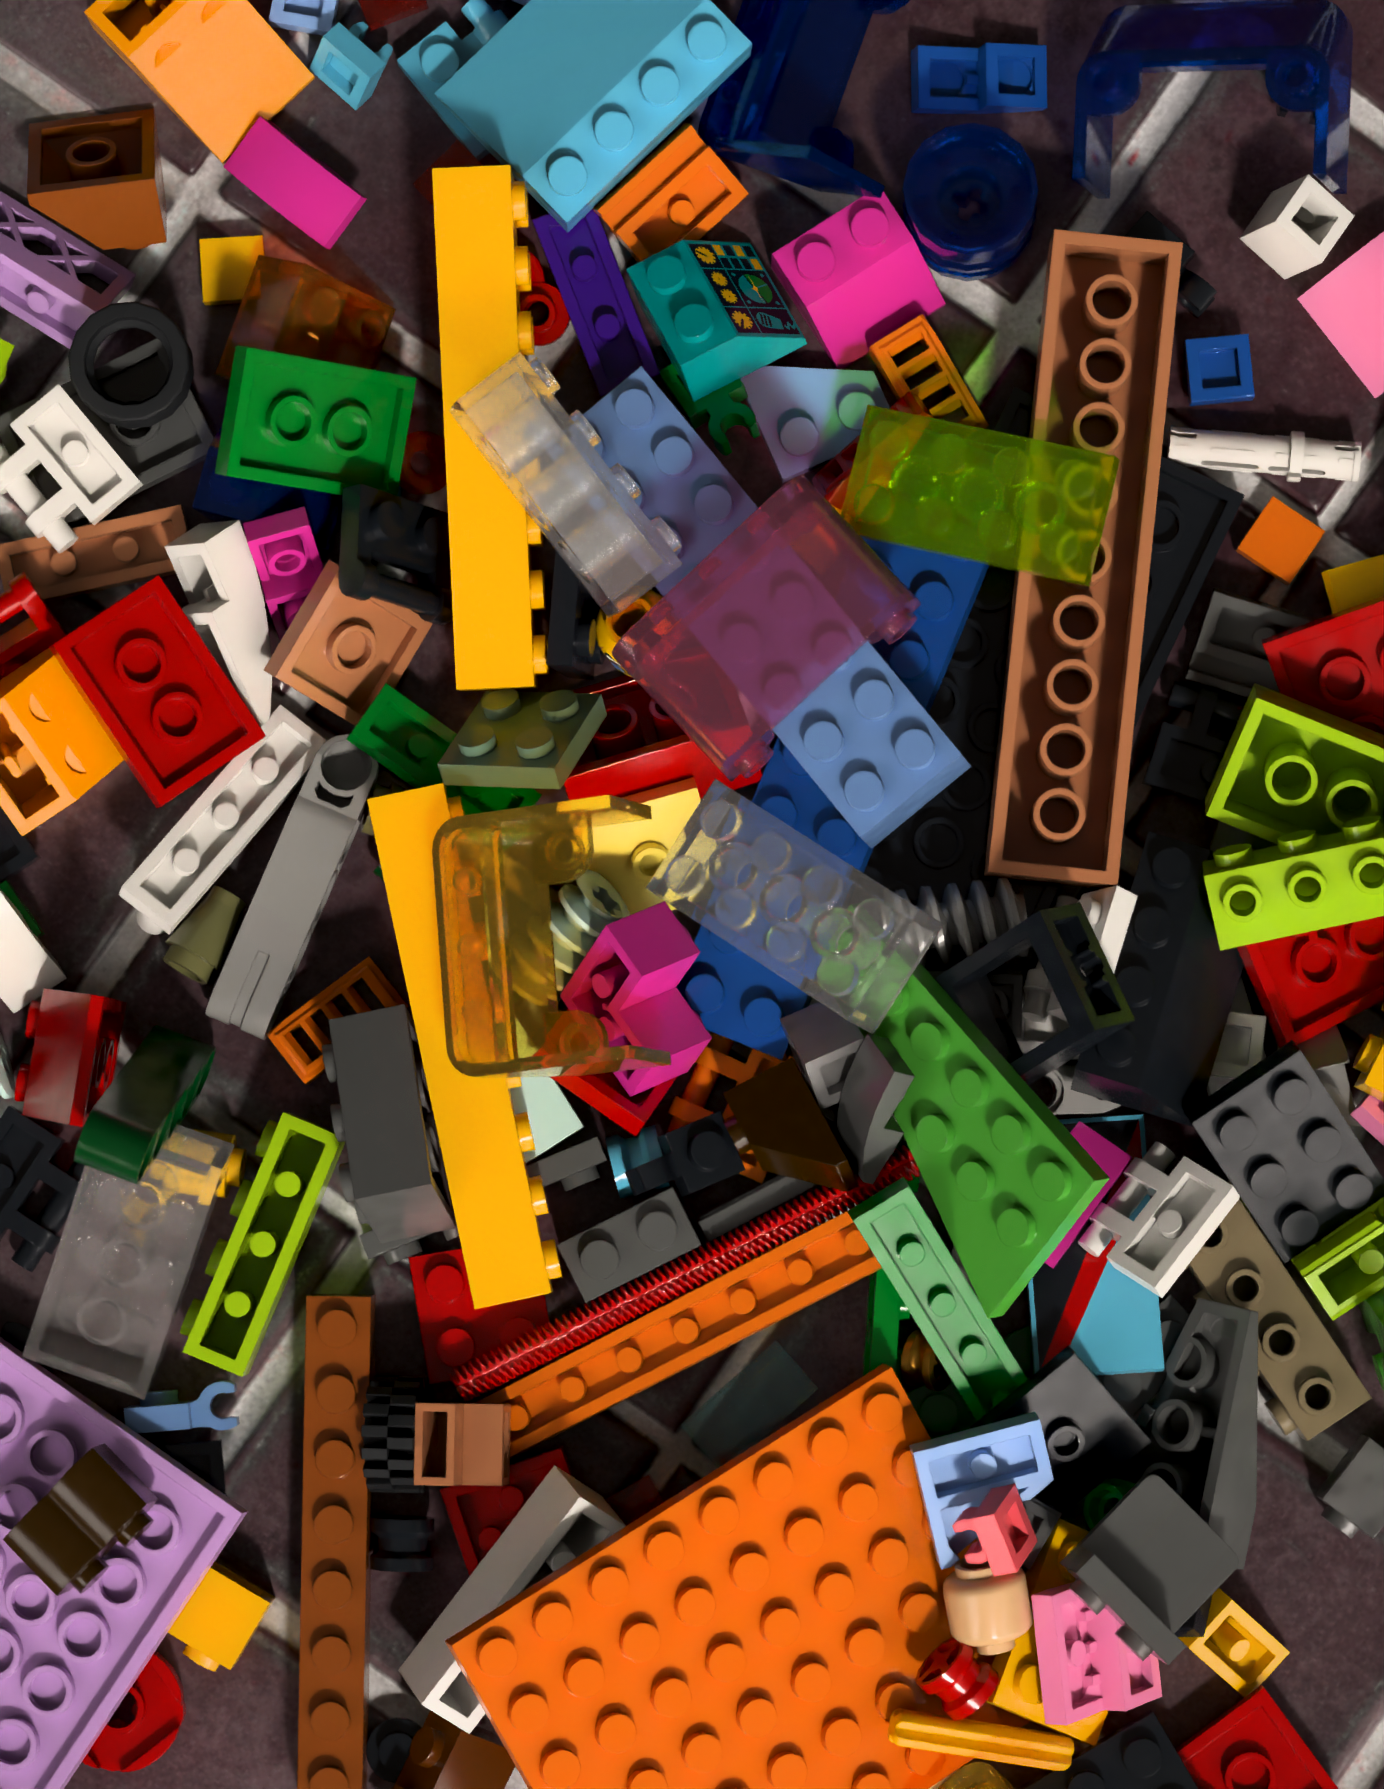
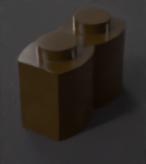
[3,1443,159,1596]

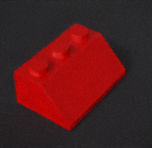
[564,650,762,811]

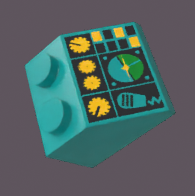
[626,240,807,402]

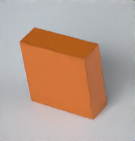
[1235,496,1325,586]

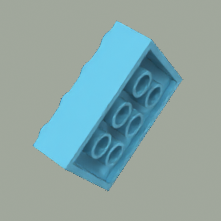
[434,0,752,233]

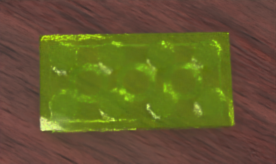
[837,405,1120,586]

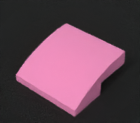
[1297,231,1384,398]
[1031,1582,1162,1726]

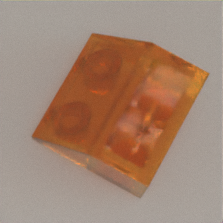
[215,255,396,381]

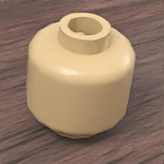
[943,1558,1033,1655]

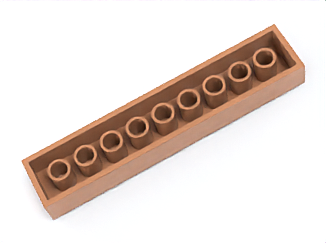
[984,229,1183,889]

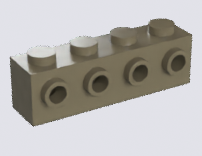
[1184,1199,1372,1441]

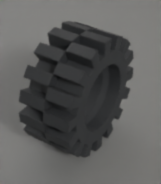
[361,1375,434,1493]

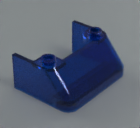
[698,0,910,198]
[1072,0,1353,199]

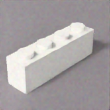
[398,1465,626,1734]

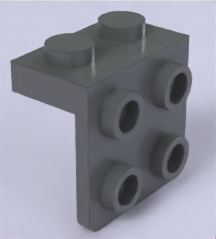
[1060,1474,1239,1665]

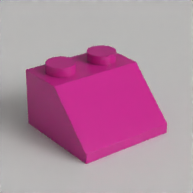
[771,185,946,370]

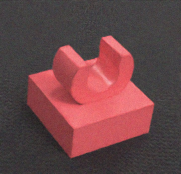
[952,1484,1038,1577]

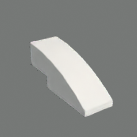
[164,520,272,726]

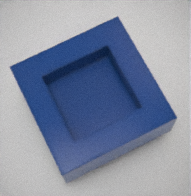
[1183,334,1255,406]

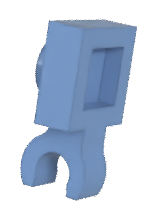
[124,1380,240,1433]

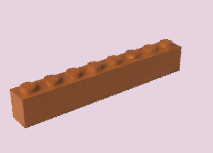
[297,1294,376,1789]

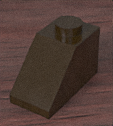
[723,1057,859,1192]

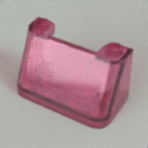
[612,475,921,782]

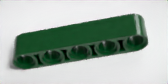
[74,1025,216,1184]

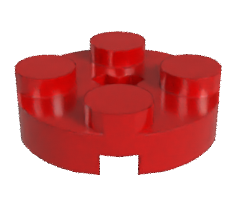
[82,1651,186,1772]

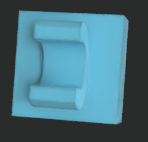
[309,22,393,110]

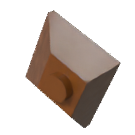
[27,109,167,250]

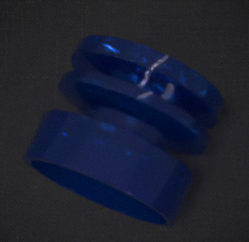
[903,123,1038,282]

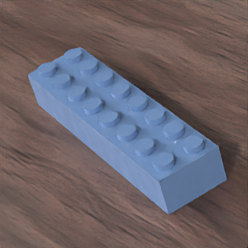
[543,366,972,849]

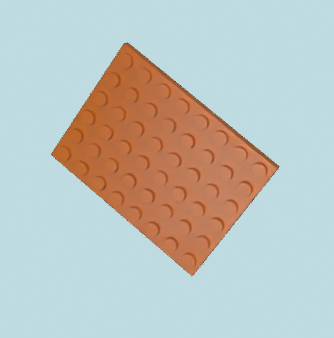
[445,1364,1030,1789]

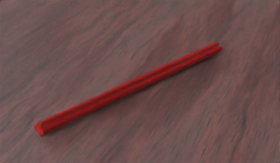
[449,1085,1029,1402]

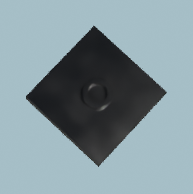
[970,1345,1151,1517]

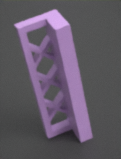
[0,191,136,349]

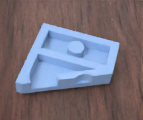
[740,366,890,483]
[909,1412,1054,1570]

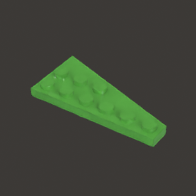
[823,904,1110,1319]

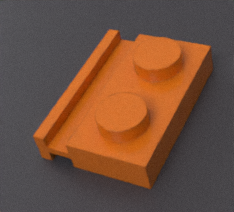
[592,123,749,263]

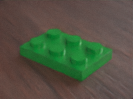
[215,345,417,496]

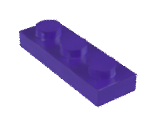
[532,210,660,399]

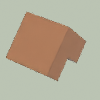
[414,1402,511,1486]

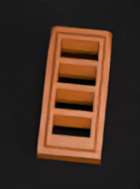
[868,314,989,443]
[266,956,409,1085]

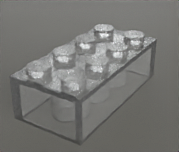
[449,352,683,617]
[646,779,944,1034]
[22,1125,235,1400]

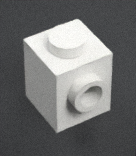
[1239,174,1354,279]

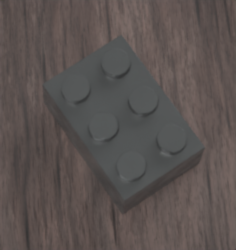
[322,1004,456,1243]

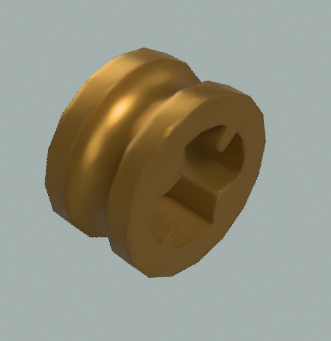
[901,1329,951,1392]

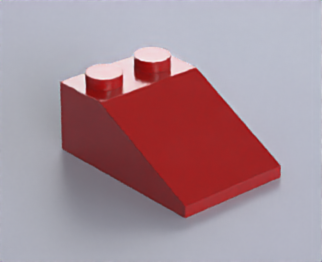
[15,988,127,1127]

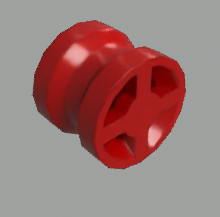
[916,1637,999,1721]

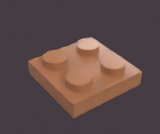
[264,560,432,726]

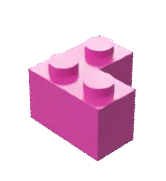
[559,901,712,1097]

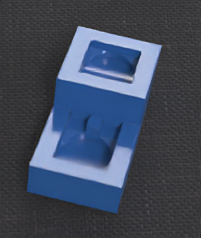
[911,42,1047,114]

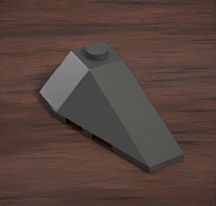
[1108,1298,1258,1570]

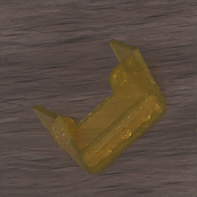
[432,795,671,1078]

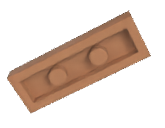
[0,504,189,603]

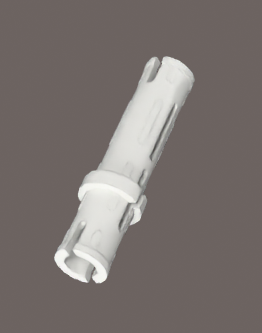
[1167,425,1362,483]

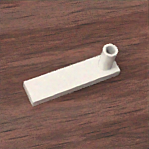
[119,704,326,935]

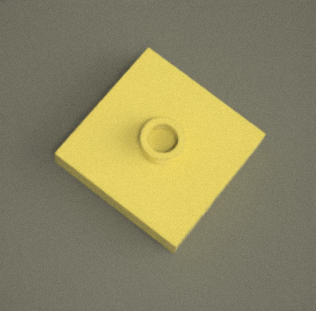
[570,777,721,915]

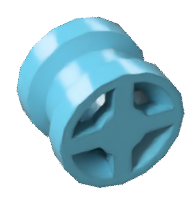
[605,1125,670,1199]

